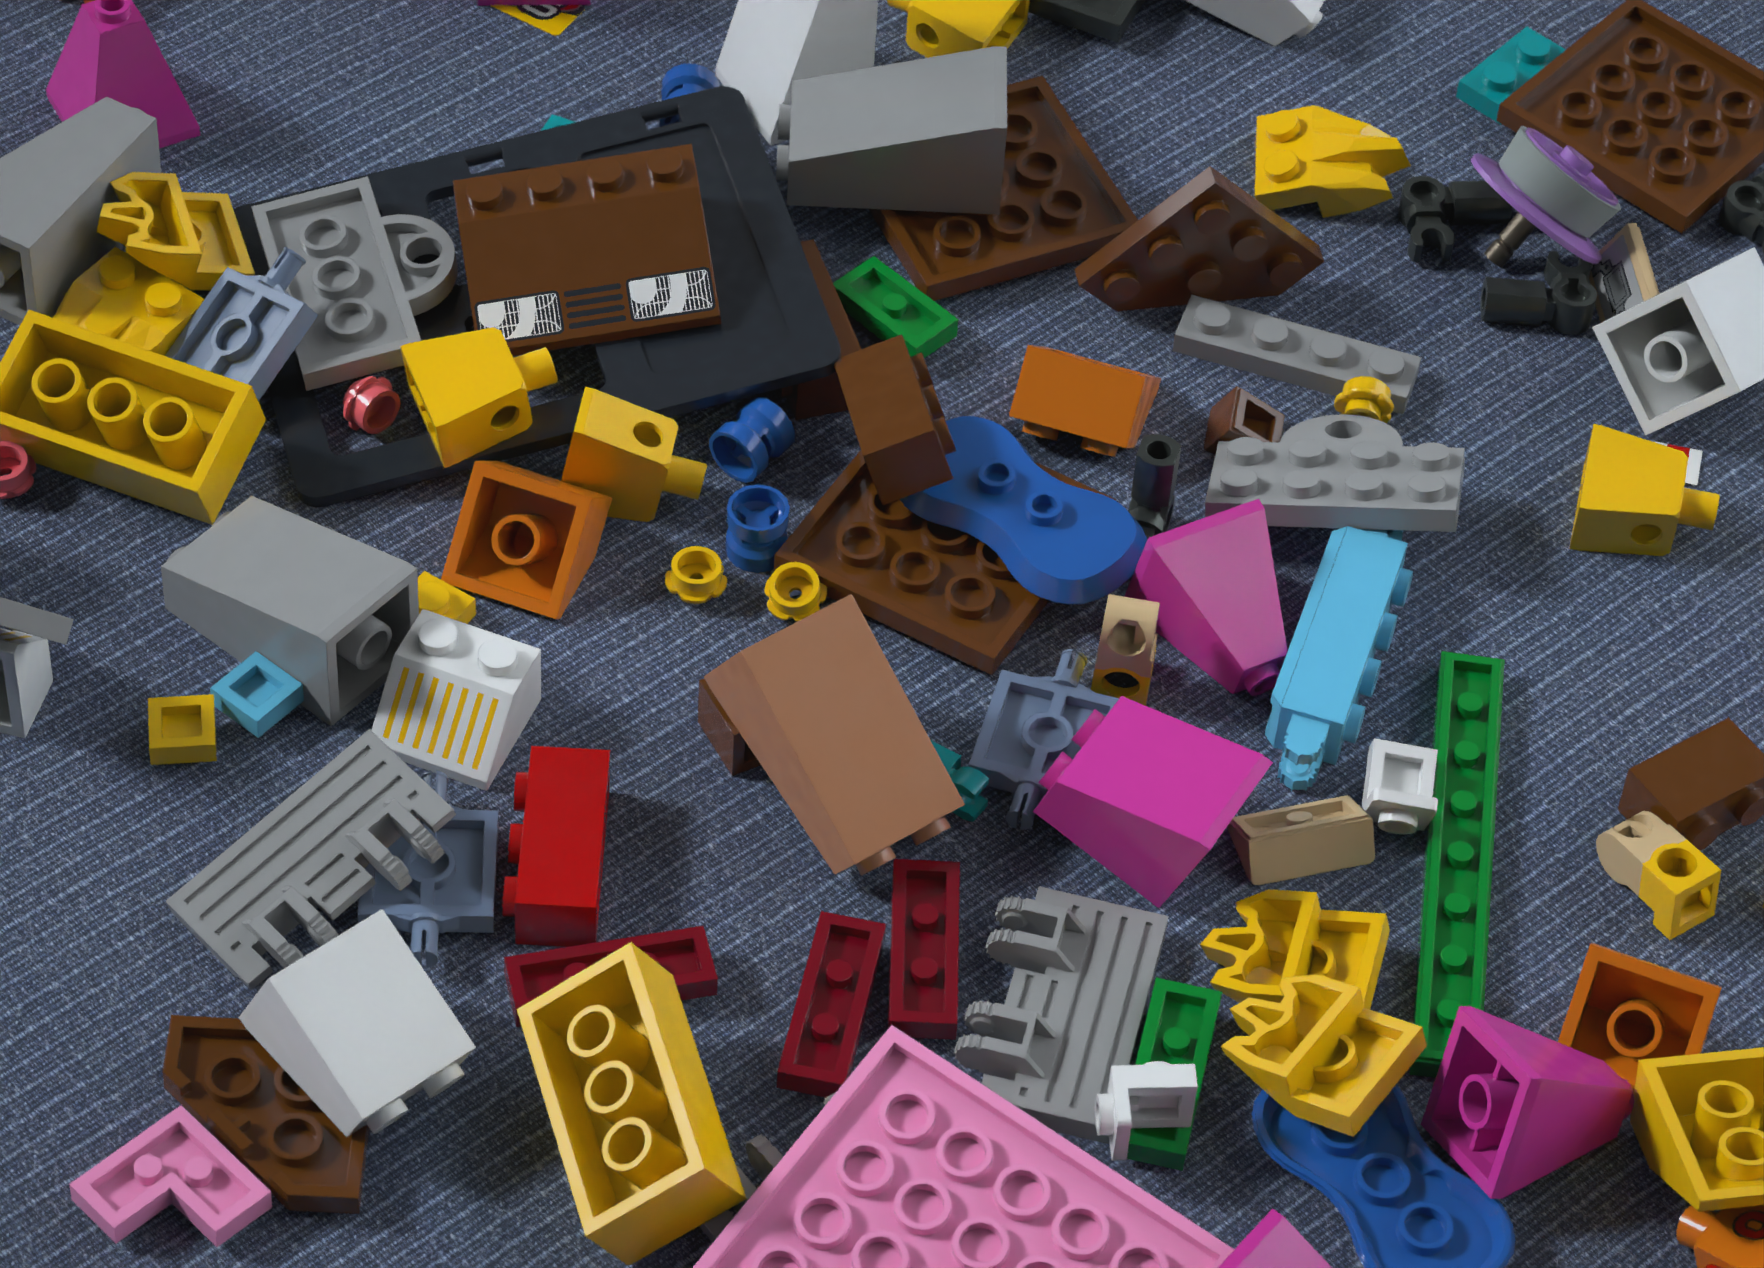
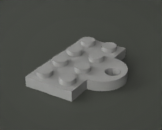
[252,176,458,391]
[1205,414,1465,532]

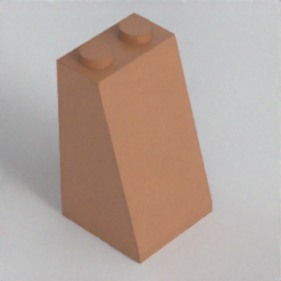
[704,594,965,876]

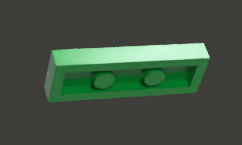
[1126,978,1222,1171]

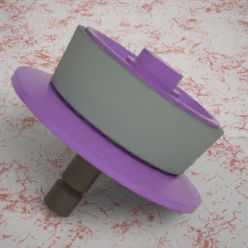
[1471,126,1621,268]

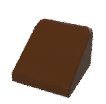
[1204,386,1285,454]

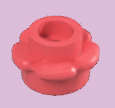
[343,376,400,434]
[0,441,36,499]

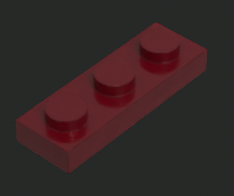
[888,859,960,1040]
[776,911,887,1098]
[504,925,718,1027]

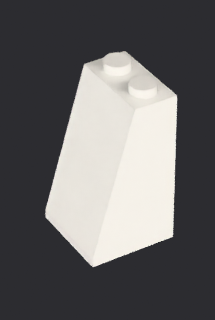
[716,0,878,146]

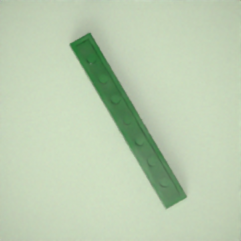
[1409,651,1505,1078]

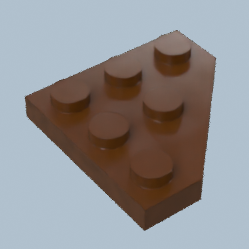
[1074,166,1325,311]
[162,1015,369,1214]

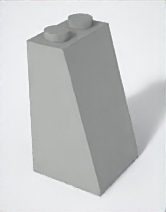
[776,46,1007,215]
[0,96,161,325]
[161,496,419,726]

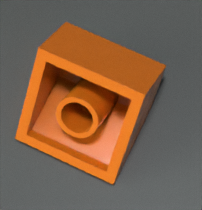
[1009,345,1161,457]
[441,461,613,620]

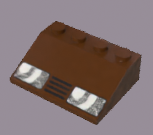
[453,144,722,356]

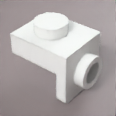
[1361,738,1438,834]
[1095,1061,1198,1161]

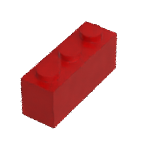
[503,746,610,947]

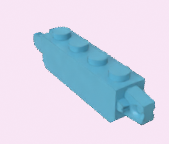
[1265,526,1413,791]

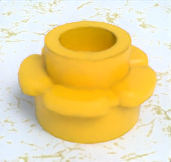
[1334,376,1394,424]
[665,546,727,604]
[764,562,827,622]

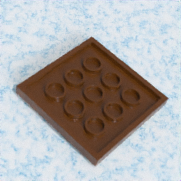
[1496,0,1764,233]
[869,75,1138,301]
[774,450,1116,675]

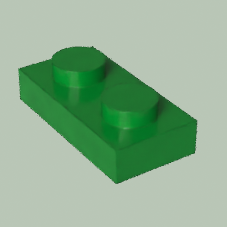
[833,256,958,358]

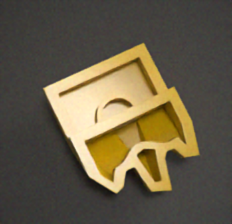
[1255,105,1411,218]
[96,172,255,291]
[53,246,204,356]
[1200,889,1390,1009]
[1221,974,1427,1137]

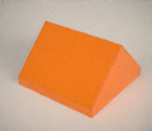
[1558,943,1722,1094]

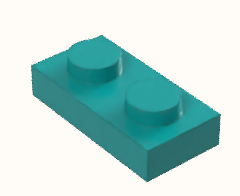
[1456,26,1566,125]

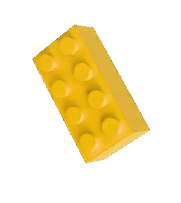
[0,309,266,525]
[517,942,747,1266]

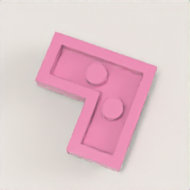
[69,1105,272,1247]

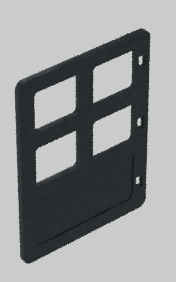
[233,86,841,507]

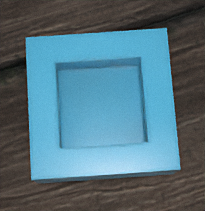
[210,651,304,738]

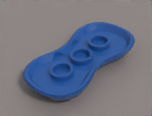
[900,416,1147,604]
[1252,1084,1516,1268]

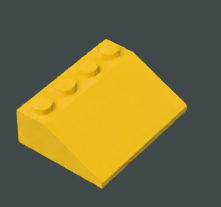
[1630,1047,1764,1212]

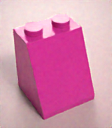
[1033,696,1273,908]

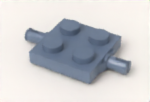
[165,247,318,401]
[968,649,1119,830]
[358,770,499,968]

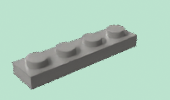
[1173,295,1422,414]

